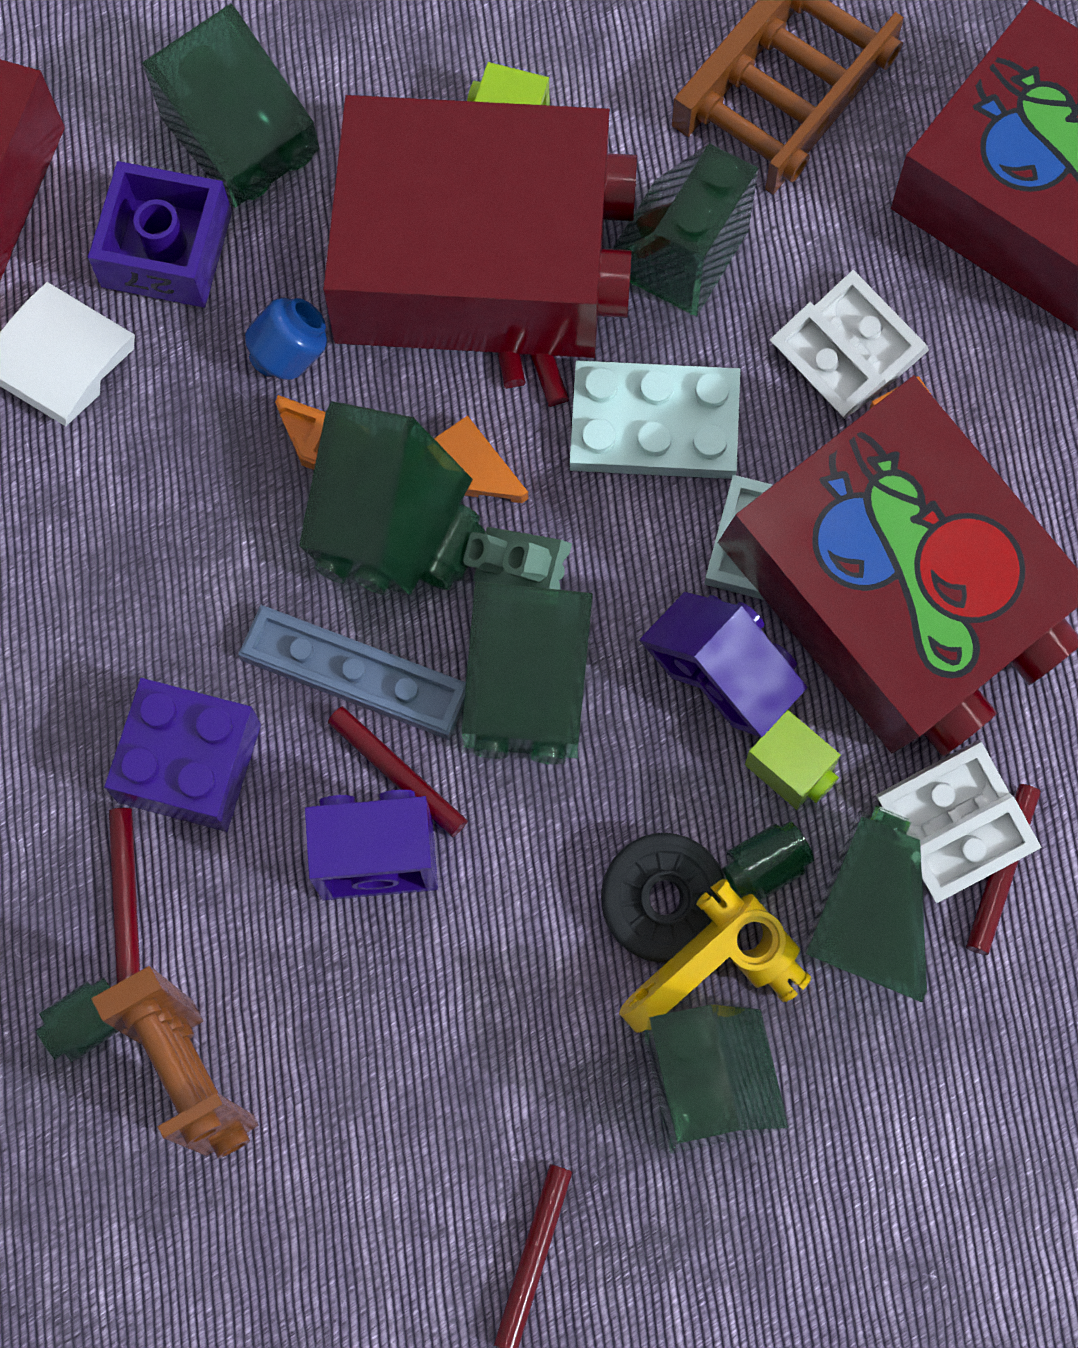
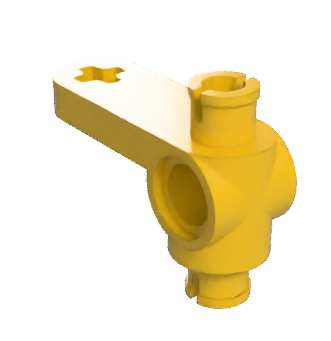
[619,879,811,1033]

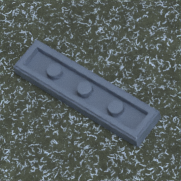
[238,605,471,740]

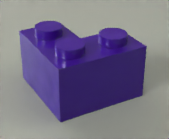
[639,592,808,737]

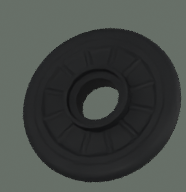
[601,833,725,963]

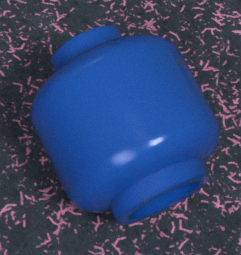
[245,297,327,380]

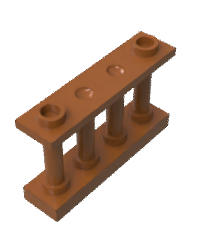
[672,0,904,195]
[91,966,259,1159]

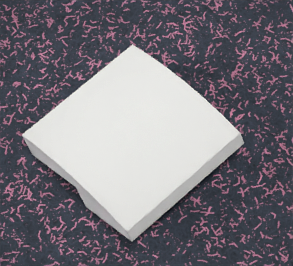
[770,270,929,419]
[0,282,135,426]
[876,740,1042,904]

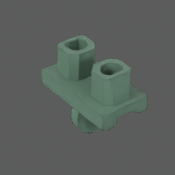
[463,527,572,599]

